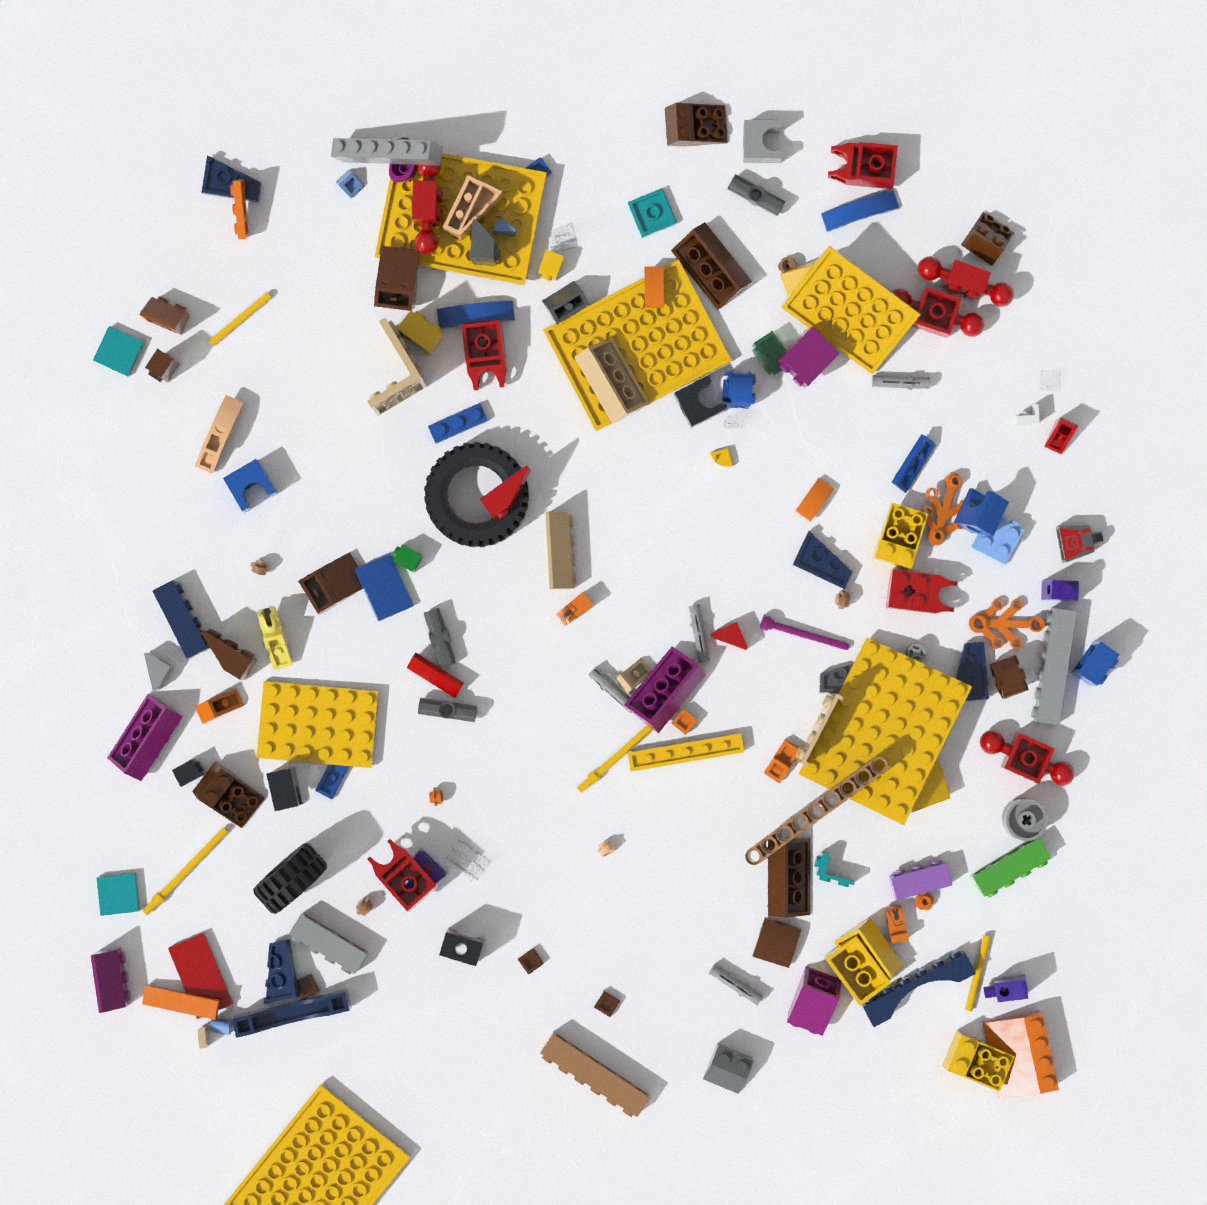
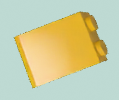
[911,762,951,813]

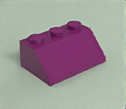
[90,947,131,1013]

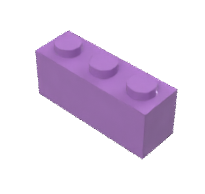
[889,859,953,900]

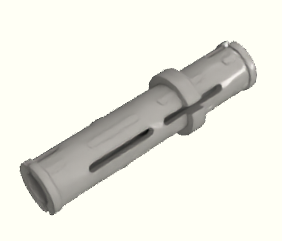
[872,375,930,390]
[688,604,710,663]
[588,667,632,714]
[708,964,763,1006]

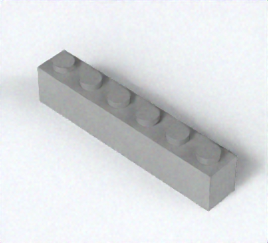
[331,138,443,165]
[1031,608,1077,725]

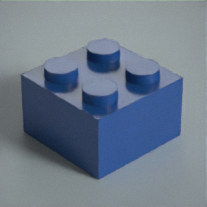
[1071,641,1120,686]

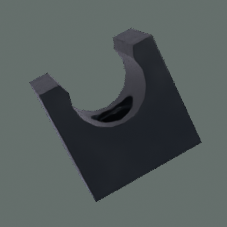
[674,375,726,429]
[266,767,303,811]
[439,928,485,966]

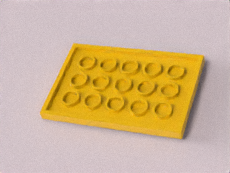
[781,245,920,375]
[256,681,379,768]

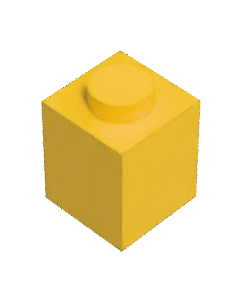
[538,250,564,282]

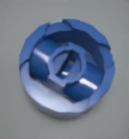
[722,370,756,409]

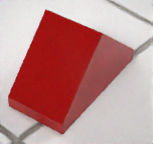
[1044,417,1078,454]
[710,622,748,650]

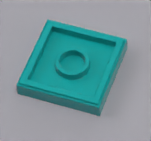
[627,188,677,238]
[93,326,144,377]
[96,873,140,916]

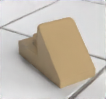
[616,658,651,692]

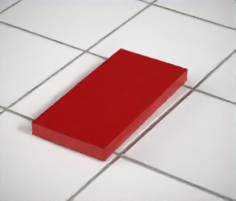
[168,933,234,1019]

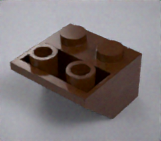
[961,212,1014,266]

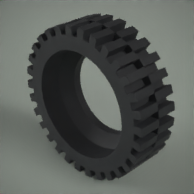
[424,442,529,548]

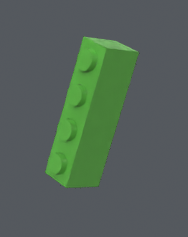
[970,838,1051,898]

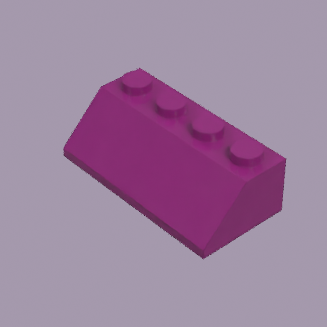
[624,646,706,734]
[107,693,183,781]

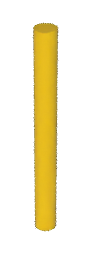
[208,292,272,346]
[965,935,991,1011]

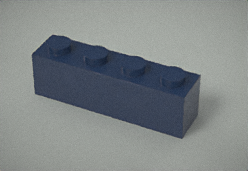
[152,580,210,659]

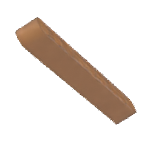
[745,756,890,865]

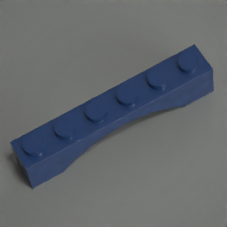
[862,950,976,1027]
[232,989,352,1038]

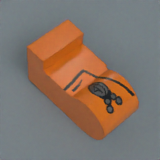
[556,592,594,626]
[885,905,909,943]

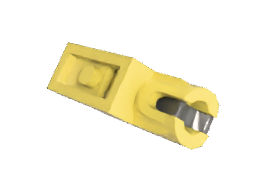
[257,606,292,670]

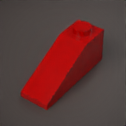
[480,465,531,520]

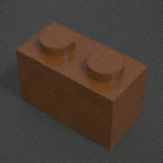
[145,348,180,383]

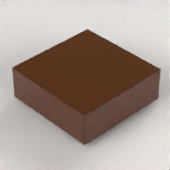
[518,948,544,975]
[297,973,320,1000]
[594,991,620,1017]

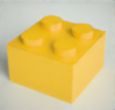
[397,310,444,356]

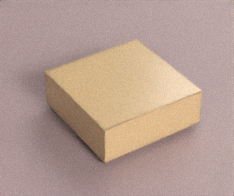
[197,1026,210,1049]

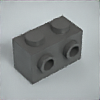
[542,281,589,324]

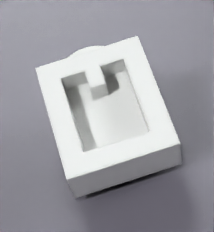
[1013,403,1042,426]

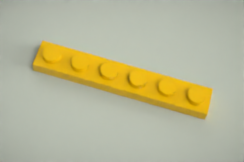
[628,733,744,772]

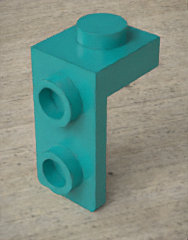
[814,852,855,887]

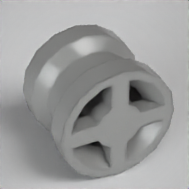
[905,643,926,662]

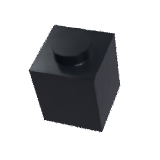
[172,759,204,787]

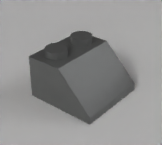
[470,219,501,266]
[703,1043,754,1094]

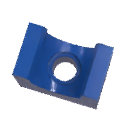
[223,459,278,513]
[954,488,1009,536]

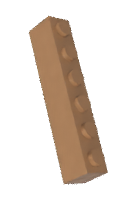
[540,1031,650,1117]

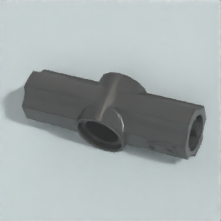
[727,174,786,216]
[424,608,456,668]
[418,697,477,722]

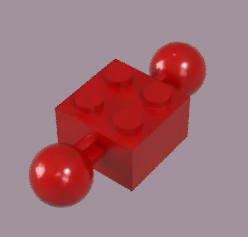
[412,163,443,255]
[917,256,1014,307]
[892,287,985,338]
[980,730,1075,786]

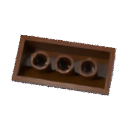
[671,222,752,310]
[767,838,811,918]

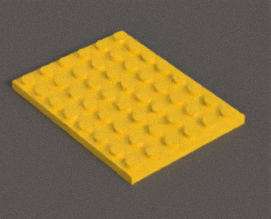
[375,153,547,286]
[543,259,732,432]
[799,637,972,826]
[224,1084,411,1205]

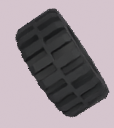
[253,843,327,914]

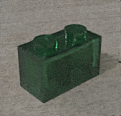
[752,331,786,377]

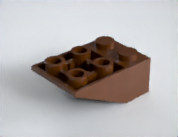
[664,103,728,147]
[374,246,420,311]
[298,552,363,615]
[201,629,257,680]
[192,761,265,828]

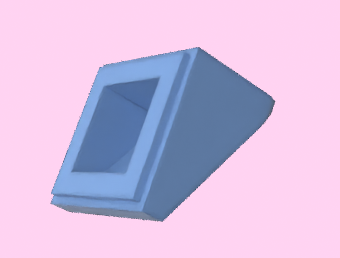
[336,170,365,198]
[492,219,517,235]
[210,1018,232,1035]

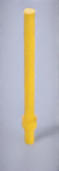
[576,725,653,793]
[142,827,229,915]

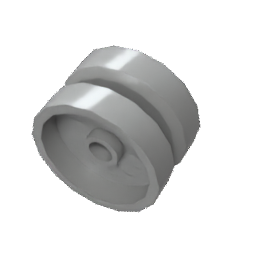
[1001,798,1048,841]

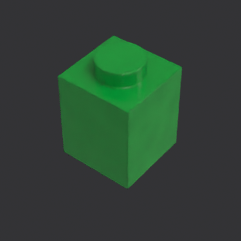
[392,544,424,573]

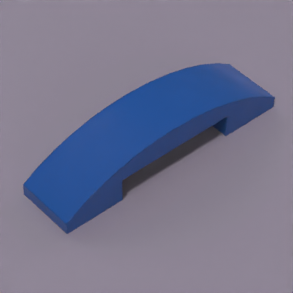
[821,190,899,232]
[437,301,515,328]

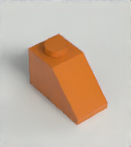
[195,689,244,724]

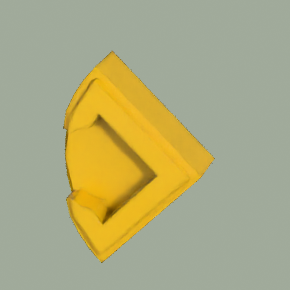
[710,448,734,467]

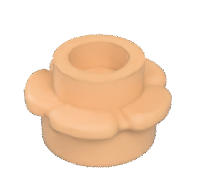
[597,840,615,857]

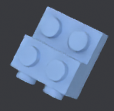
[971,515,1024,565]

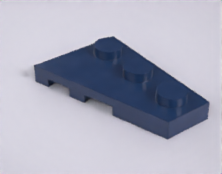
[201,155,262,203]
[792,530,853,589]
[955,642,989,701]
[263,939,300,1004]

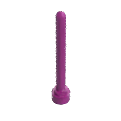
[760,614,850,650]

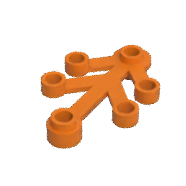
[920,473,964,545]
[969,599,1045,649]

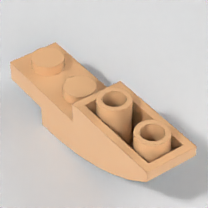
[195,395,244,474]

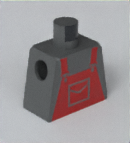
[1055,525,1104,563]

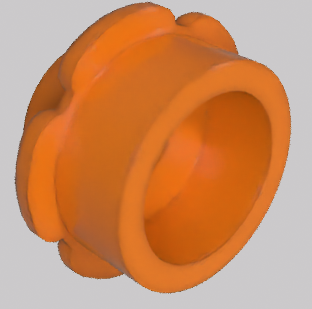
[429,787,443,806]
[915,892,934,911]

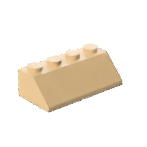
[574,337,650,424]
[545,511,577,590]

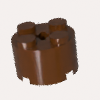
[989,655,1029,699]

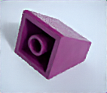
[777,326,840,388]
[787,966,841,1036]

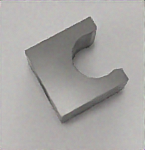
[742,120,783,163]

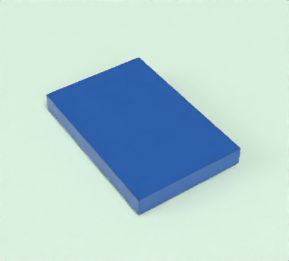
[354,554,413,622]

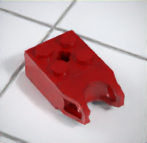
[828,142,898,189]
[461,320,507,391]
[886,569,958,614]
[367,838,438,912]

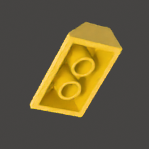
[834,918,903,979]
[824,936,891,1006]

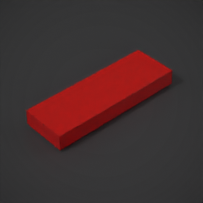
[407,652,464,698]

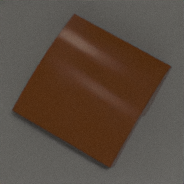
[752,917,801,968]

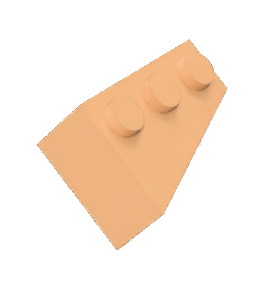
[443,175,504,239]

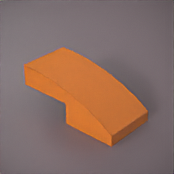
[644,266,664,308]
[795,478,834,522]
[764,739,799,783]

